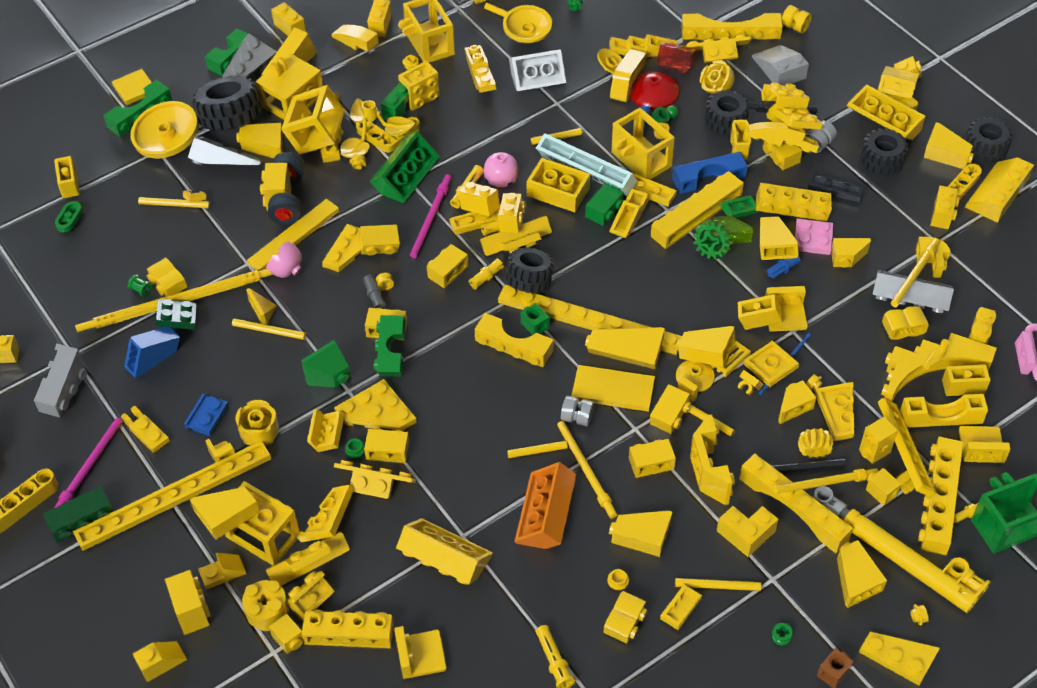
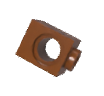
[817,648,854,688]

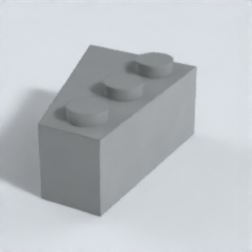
[34,344,87,417]

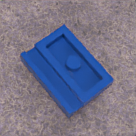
[184,394,229,436]

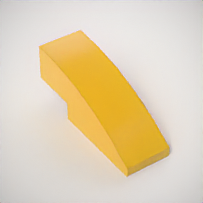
[332,25,379,52]
[609,188,649,238]

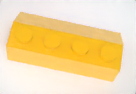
[847,84,925,140]
[965,157,1034,223]
[396,518,493,584]

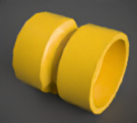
[781,5,812,33]

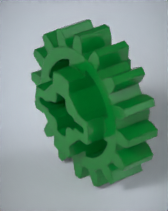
[693,219,733,260]

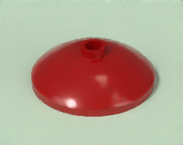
[630,71,679,110]

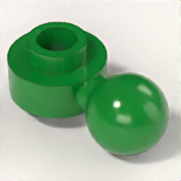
[652,105,679,123]

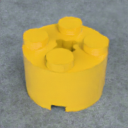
[236,400,279,445]
[242,580,289,631]

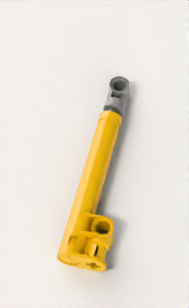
[813,486,991,613]

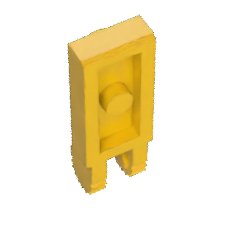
[121,406,170,453]

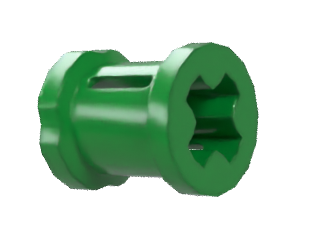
[127,274,153,297]

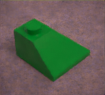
[301,340,351,388]

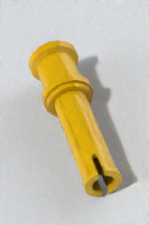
[535,625,575,688]

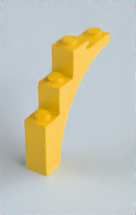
[881,333,997,402]

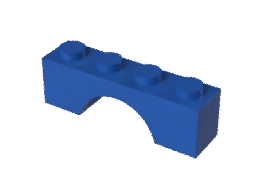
[672,152,748,194]

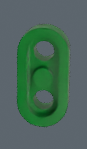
[55,201,83,232]

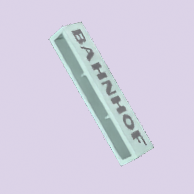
[536,133,637,196]

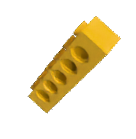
[918,437,963,555]

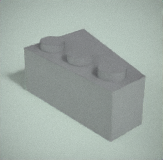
[222,33,277,78]

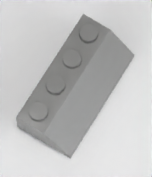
[873,270,954,313]

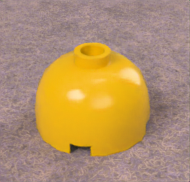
[700,60,735,95]

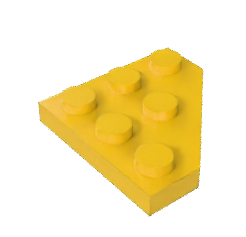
[334,379,416,431]

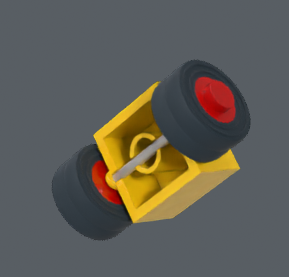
[260,152,304,225]

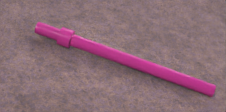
[410,175,452,258]
[54,417,123,508]

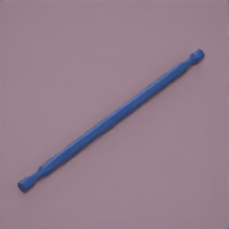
[759,333,811,395]

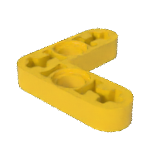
[356,117,420,153]

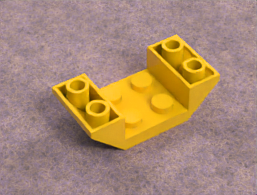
[690,414,735,505]

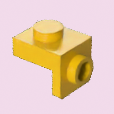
[894,56,923,78]

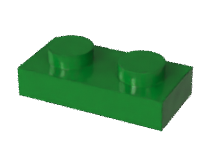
[721,195,758,220]

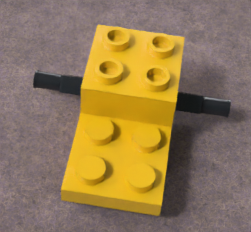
[747,82,823,129]

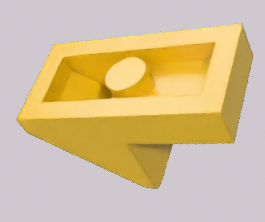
[198,553,246,590]

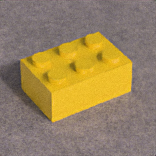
[527,158,590,212]

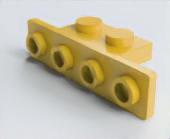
[684,35,751,63]
[480,216,552,256]
[334,460,416,499]
[266,532,349,586]

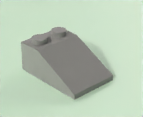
[752,45,809,86]

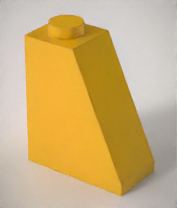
[924,122,974,169]
[236,123,283,158]
[760,216,799,260]
[676,326,736,367]
[190,487,259,540]
[609,511,672,557]
[837,540,887,608]

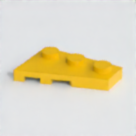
[815,382,854,441]
[297,485,354,542]
[859,632,940,686]

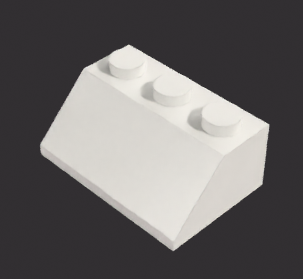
[509,49,566,91]

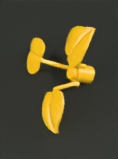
[340,98,415,158]

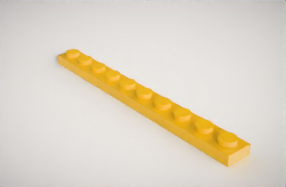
[498,285,682,355]
[73,441,271,551]

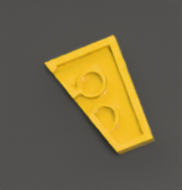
[322,224,361,272]

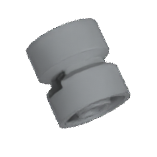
[805,121,837,153]
[560,395,594,427]

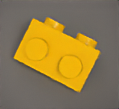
[307,409,344,452]
[286,571,335,620]

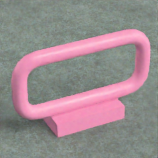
[1015,324,1037,381]

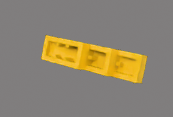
[609,34,679,57]

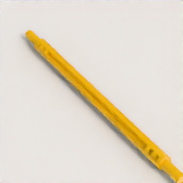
[75,269,273,332]

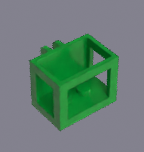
[971,472,1037,554]

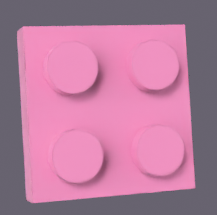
[795,219,833,255]

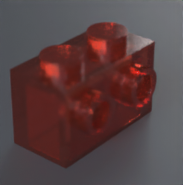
[656,42,696,73]

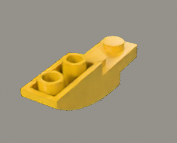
[465,45,496,92]
[747,122,819,153]

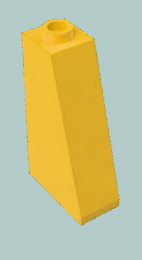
[262,28,317,75]
[585,327,665,369]

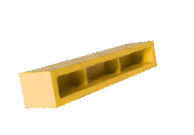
[651,171,744,249]

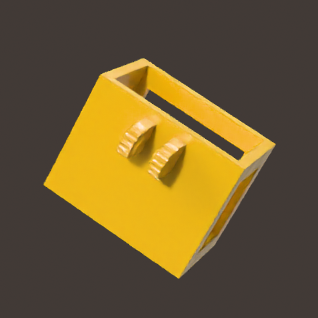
[398,0,455,63]
[256,53,323,120]
[281,85,345,155]
[611,108,675,180]
[225,481,300,566]

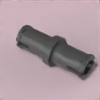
[362,274,386,309]

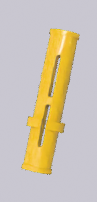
[450,165,484,208]

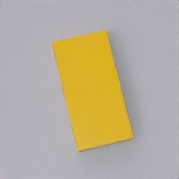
[572,365,655,412]

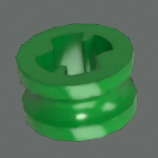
[772,623,793,645]

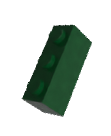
[43,486,113,542]

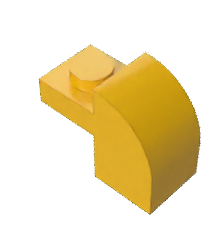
[916,237,950,278]

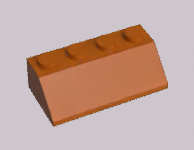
[514,462,576,549]

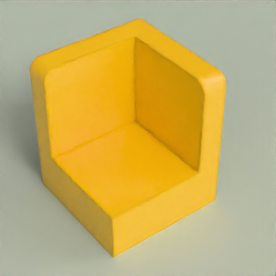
[206,439,235,463]

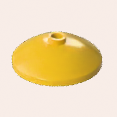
[503,5,552,43]

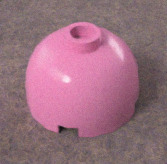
[484,152,518,187]
[266,241,302,278]

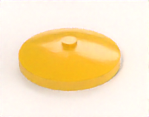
[131,101,199,159]

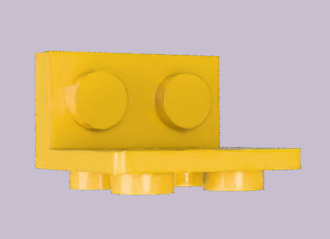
[398,61,439,111]
[765,286,808,331]
[959,426,1010,463]
[394,626,446,679]

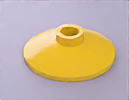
[597,48,623,74]
[676,360,715,392]

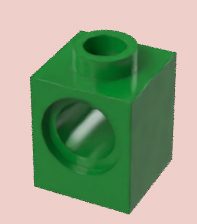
[521,303,550,335]

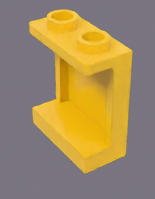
[878,66,919,99]

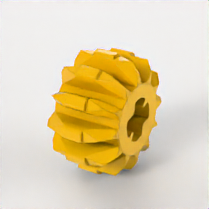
[798,428,833,458]

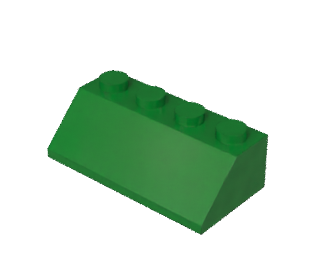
[370,131,440,203]

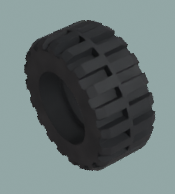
[192,76,262,131]

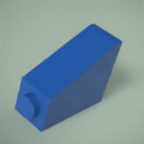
[124,327,180,378]

